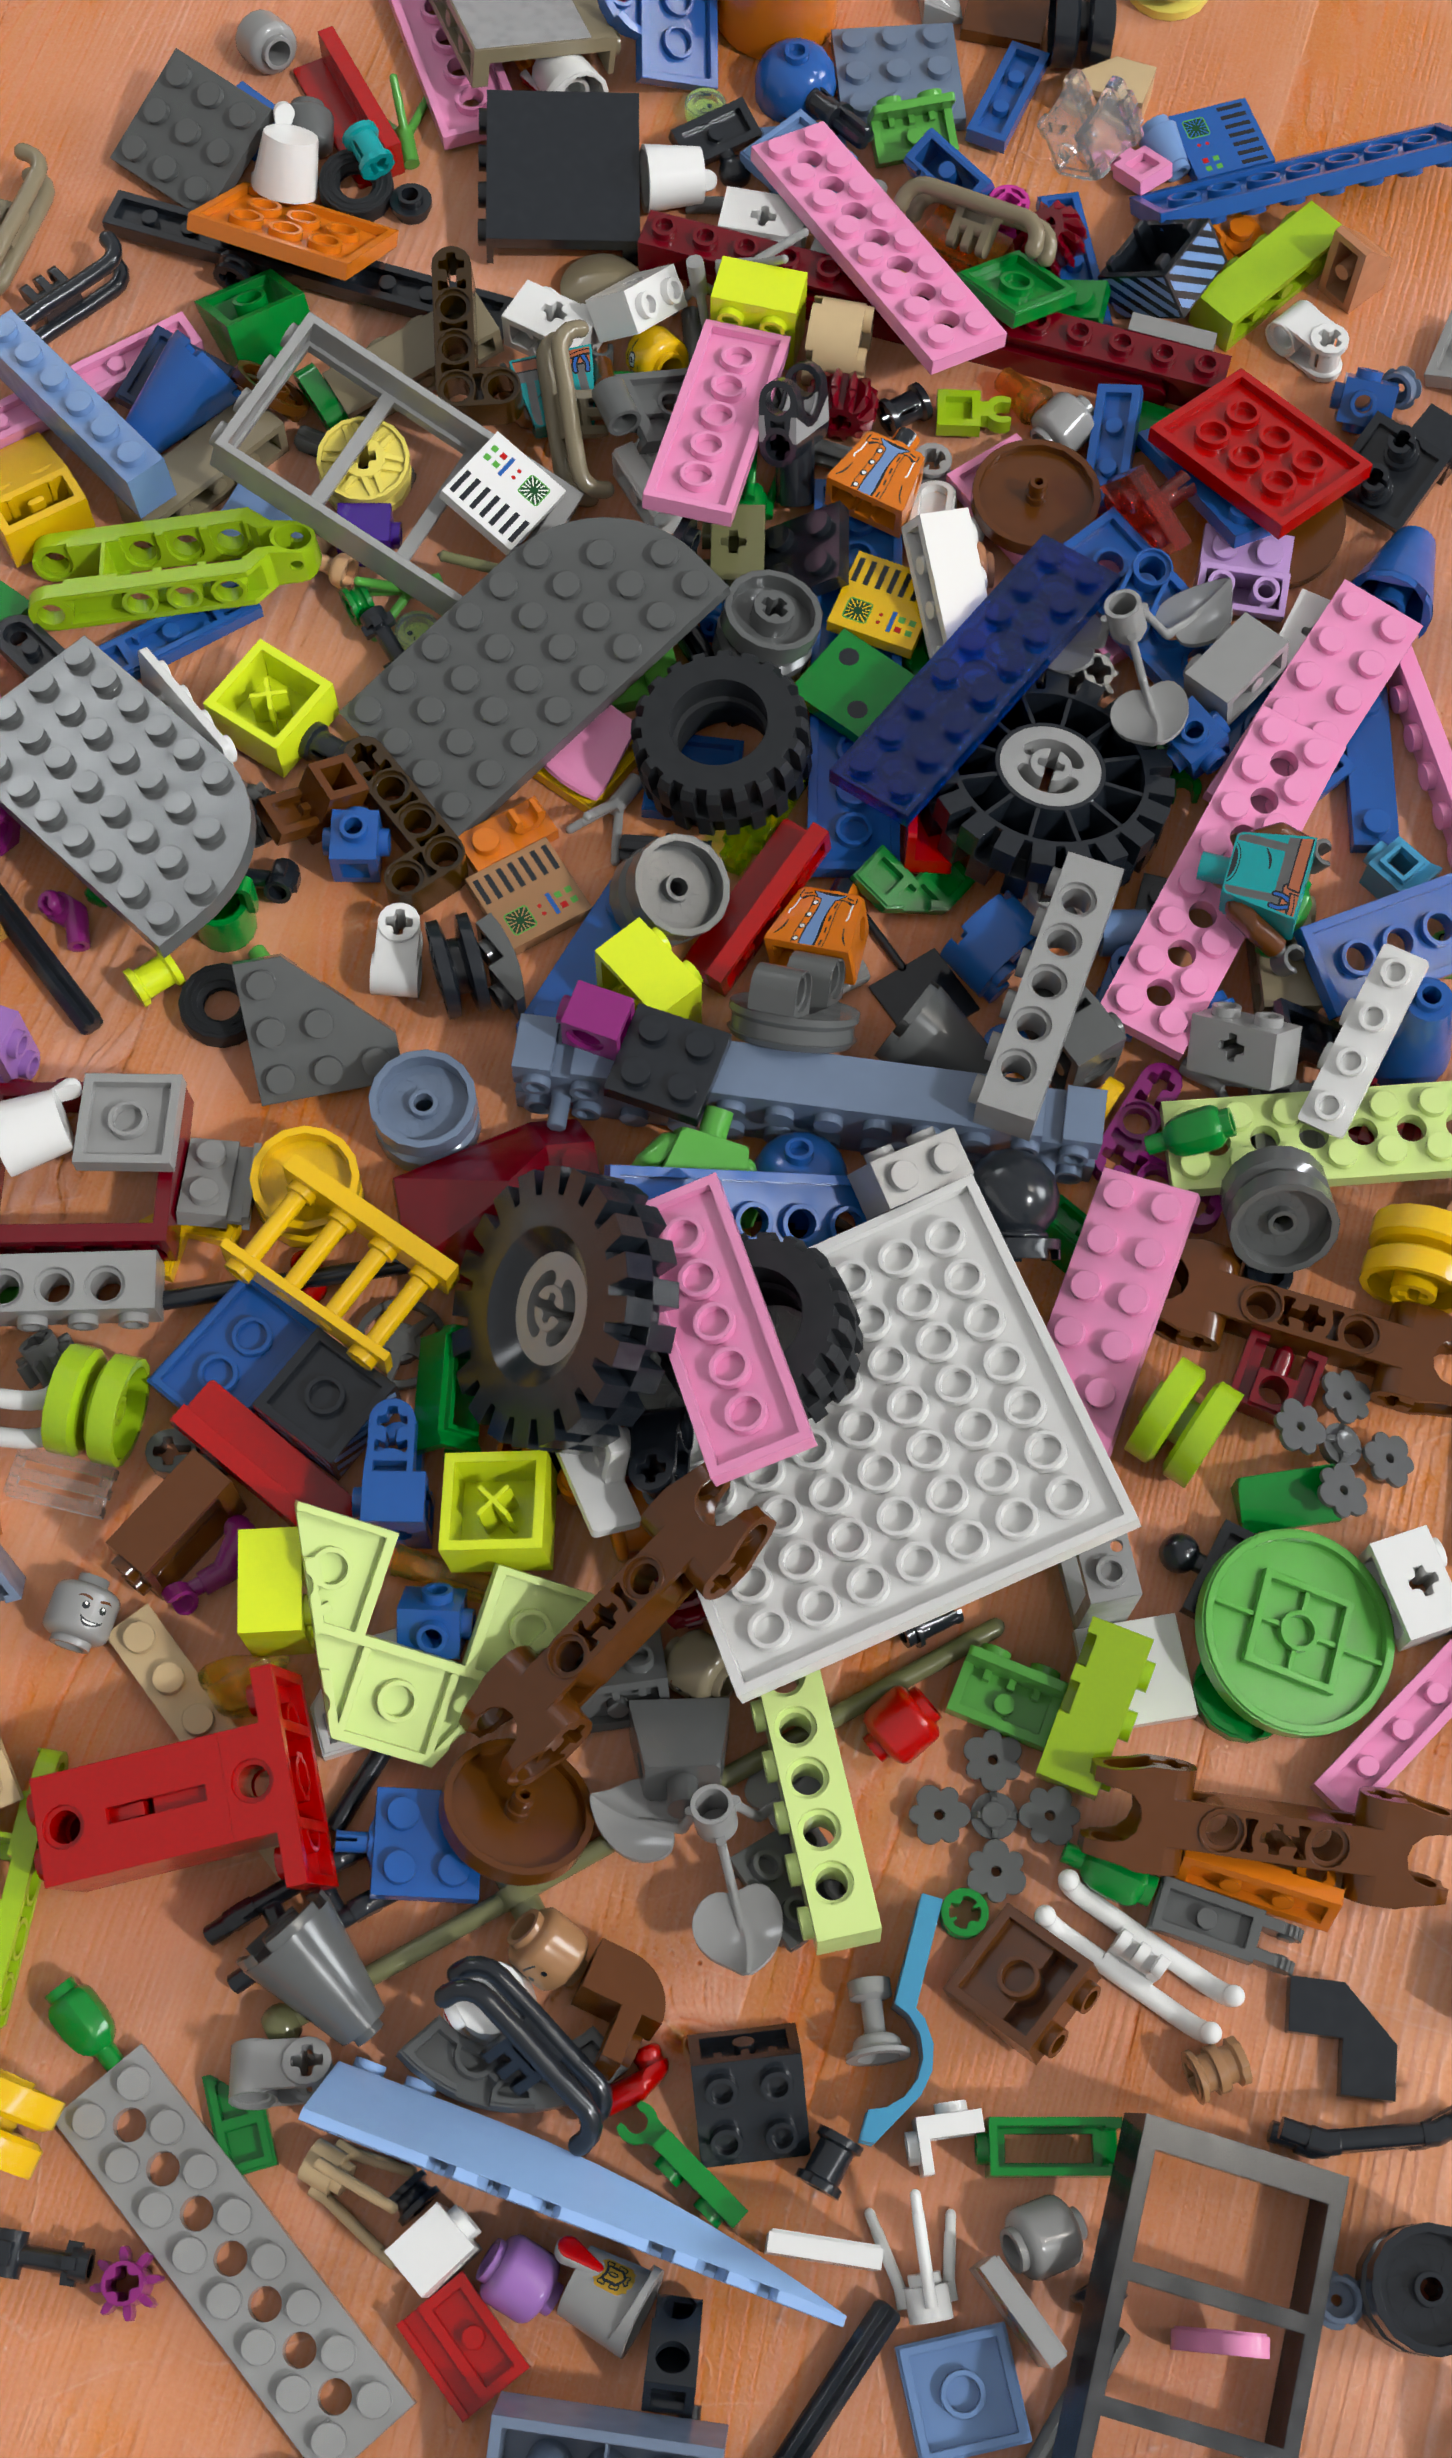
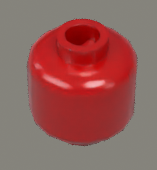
[863,1685,942,1764]

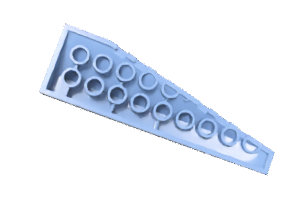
[298,2056,847,2327]

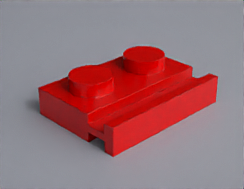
[396,2271,531,2423]

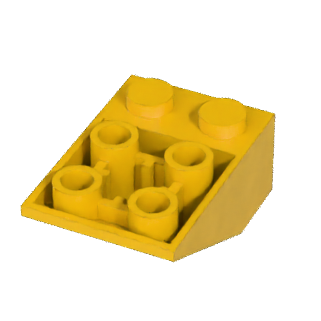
[0,432,96,568]

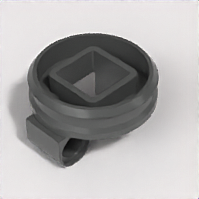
[727,950,860,1053]

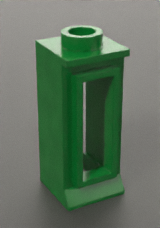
[414,1324,482,1463]
[974,2117,1123,2178]

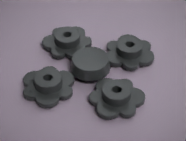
[1273,1370,1414,1519]
[909,1729,1080,1903]

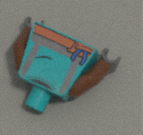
[495,344,614,439]
[1196,822,1332,977]

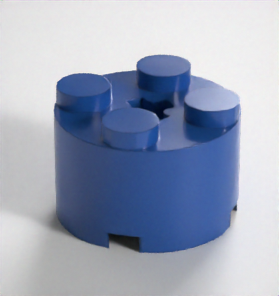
[940,890,1037,1003]

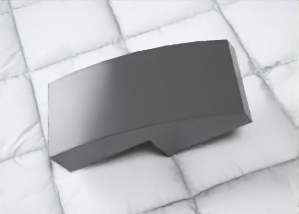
[476,913,526,1020]

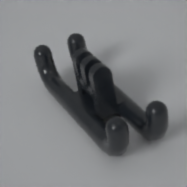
[17,230,130,345]
[434,1956,613,2157]

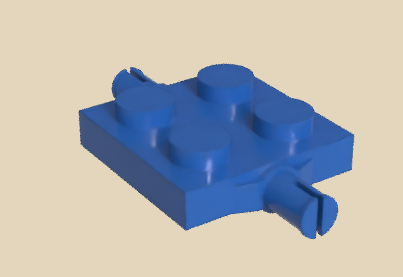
[334,1787,480,1904]

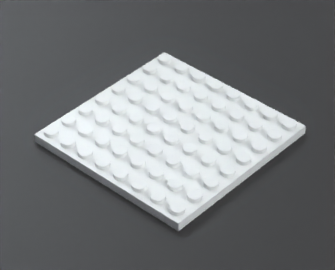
[637,1174,1141,1704]

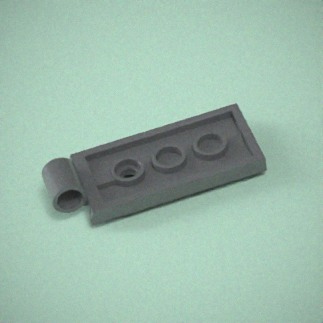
[592,368,783,455]

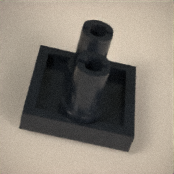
[1341,411,1452,533]

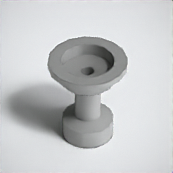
[846,1976,911,2067]

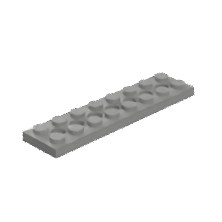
[56,2044,417,2458]

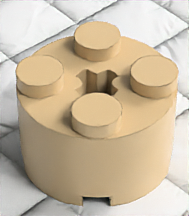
[801,295,875,386]

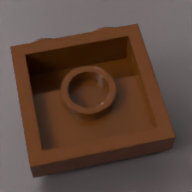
[943,1903,1101,2065]

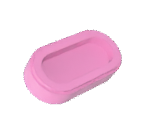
[1170,2326,1270,2359]

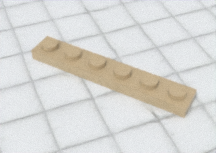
[108,1603,281,1880]

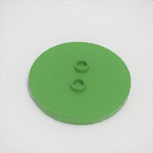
[1195,1529,1395,1739]

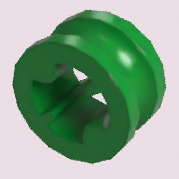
[339,584,375,627]
[939,1888,989,1940]

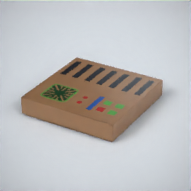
[465,837,592,956]

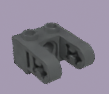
[1024,986,1127,1090]

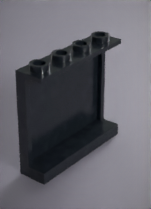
[478,90,640,266]

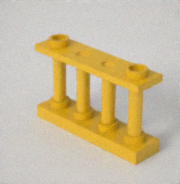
[219,1152,460,1374]

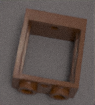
[106,1449,247,1600]

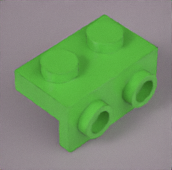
[867,88,959,169]
[945,1643,1069,1752]

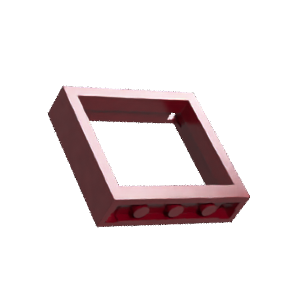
[0,1078,194,1261]

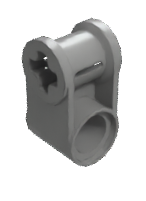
[228,2036,334,2110]

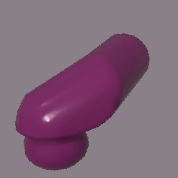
[38,890,91,952]

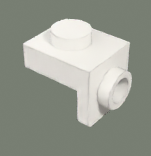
[904,2100,985,2178]

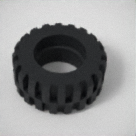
[631,650,813,836]
[657,1232,863,1423]

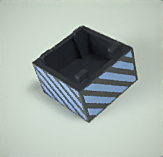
[1097,218,1227,319]
[252,1327,401,1481]

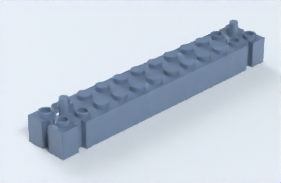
[511,1013,1108,1185]

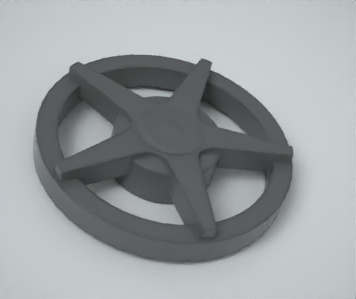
[357,1299,444,1390]

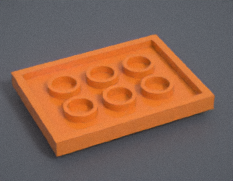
[187,181,399,281]

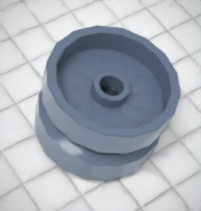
[368,1049,482,1171]

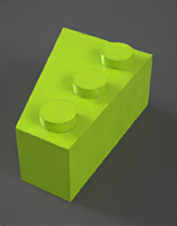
[1035,1616,1156,1801]

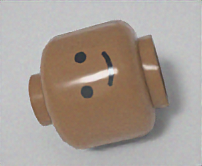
[507,1907,588,1991]

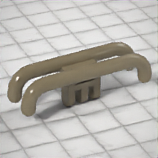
[0,143,55,296]
[893,176,1058,267]
[536,319,614,507]

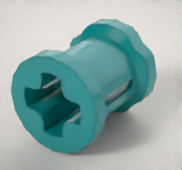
[342,120,395,181]

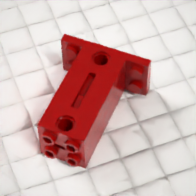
[26,1663,339,1892]

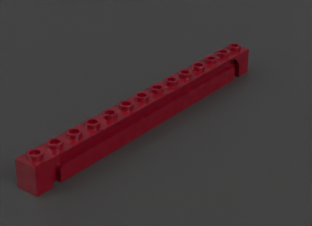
[638,210,1232,407]

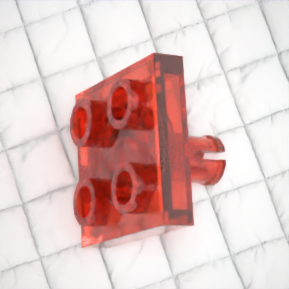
[1100,464,1197,555]

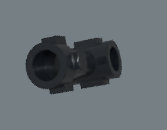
[360,605,405,669]
[245,858,301,904]
[0,2227,96,2287]

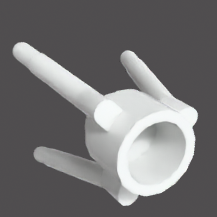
[864,2189,958,2325]

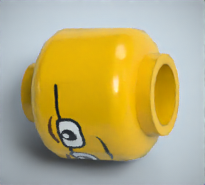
[625,325,689,372]

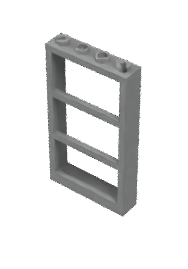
[209,311,584,616]

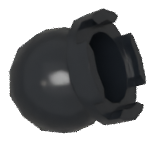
[972,1148,1061,1262]

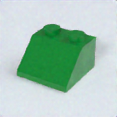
[194,268,310,374]

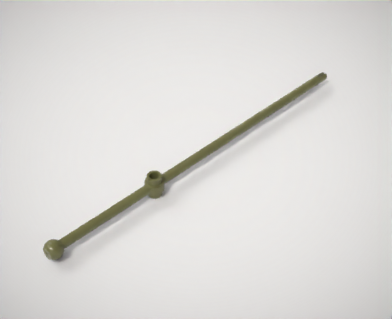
[261,1618,1005,2039]

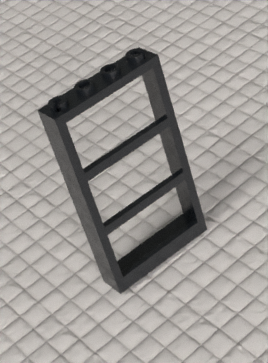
[1051,2113,1350,2458]

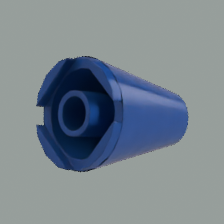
[125,330,242,454]
[1351,526,1436,639]
[1374,977,1452,1086]

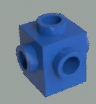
[1329,367,1400,434]
[1162,695,1231,781]
[322,806,391,882]
[397,1583,476,1659]

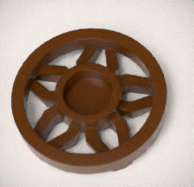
[231,360,310,422]

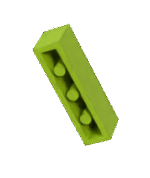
[1188,200,1342,352]

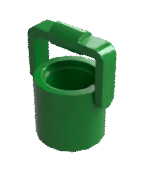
[197,876,259,953]

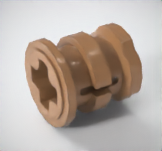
[1181,2036,1253,2105]

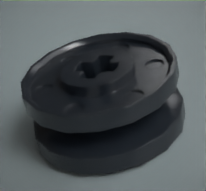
[424,912,492,1020]

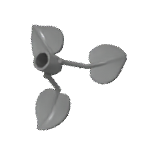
[1020,577,1233,746]
[590,1769,822,1976]

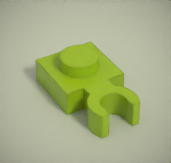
[936,389,1011,437]

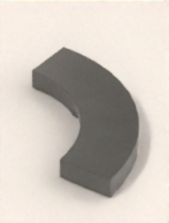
[396,2015,628,2113]

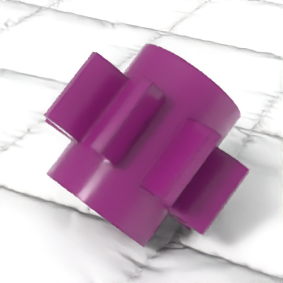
[89,2246,165,2321]

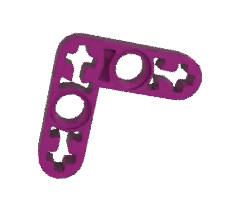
[1092,1063,1222,1234]

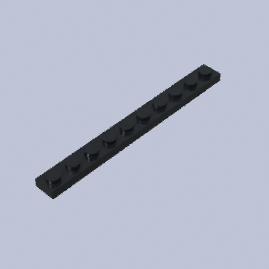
[102,190,514,341]

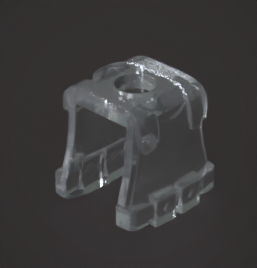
[1037,68,1144,181]

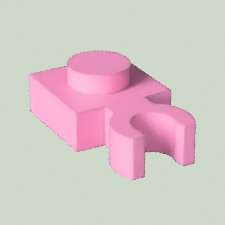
[1100,136,1172,196]

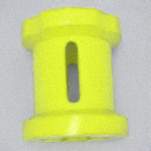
[122,952,186,1007]

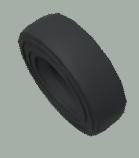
[318,149,394,222]
[178,963,248,1048]

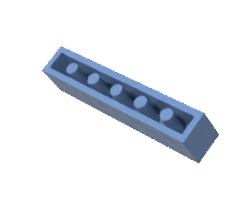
[0,309,177,519]

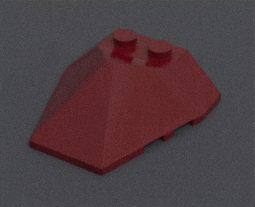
[392,1119,600,1285]

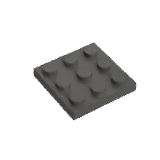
[110,48,274,210]

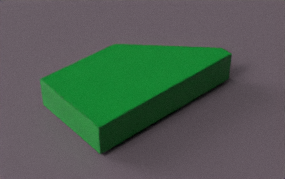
[202,2075,279,2175]

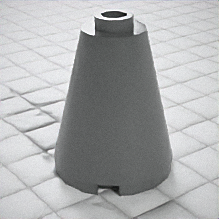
[874,980,1007,1077]
[236,1888,385,2047]

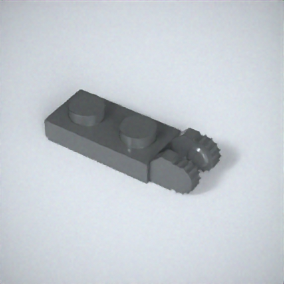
[1145,1876,1304,1976]

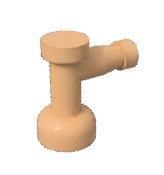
[316,536,359,589]

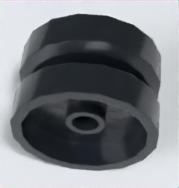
[1047,0,1117,68]
[1355,2222,1452,2357]

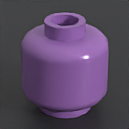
[476,2234,563,2324]

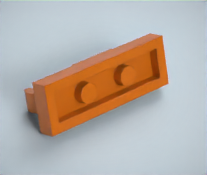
[1173,1850,1345,1932]

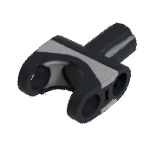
[758,360,829,507]

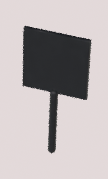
[866,912,980,1026]

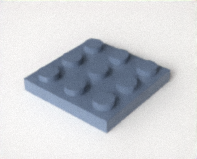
[831,23,966,131]

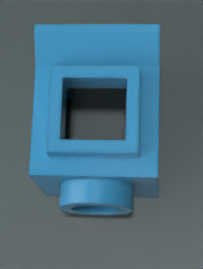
[1359,836,1443,899]

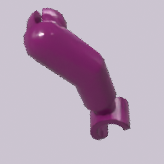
[161,1514,257,1615]

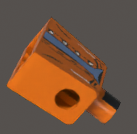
[825,427,925,538]
[764,877,869,985]

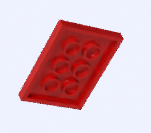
[1147,368,1373,540]

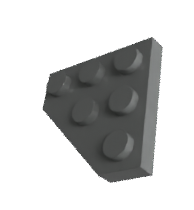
[232,953,400,1106]

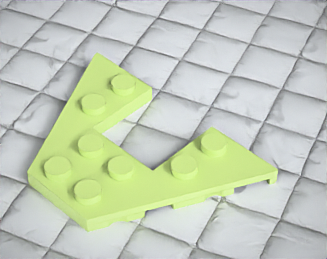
[294,1500,595,1768]

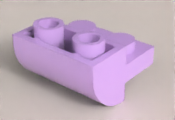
[1193,523,1295,622]

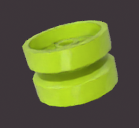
[41,1343,150,1468]
[1124,1356,1245,1488]

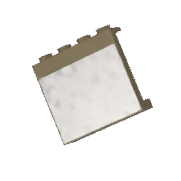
[429,0,621,88]

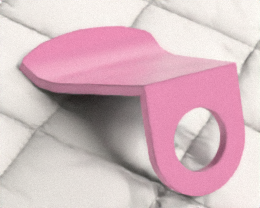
[544,705,632,801]

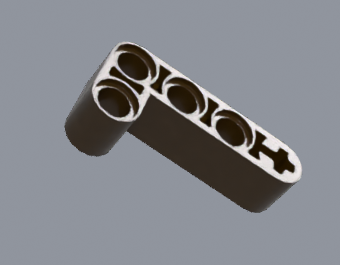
[431,246,524,426]
[344,736,468,915]

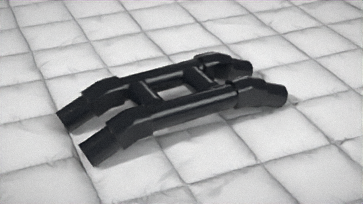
[203,1847,399,1994]
[1267,2105,1452,2159]

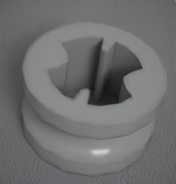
[915,443,952,484]

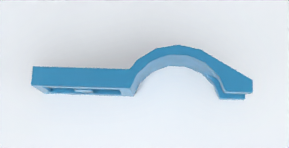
[858,1893,943,2147]

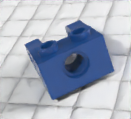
[352,1398,435,1549]

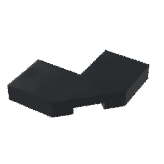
[1285,1975,1397,2103]

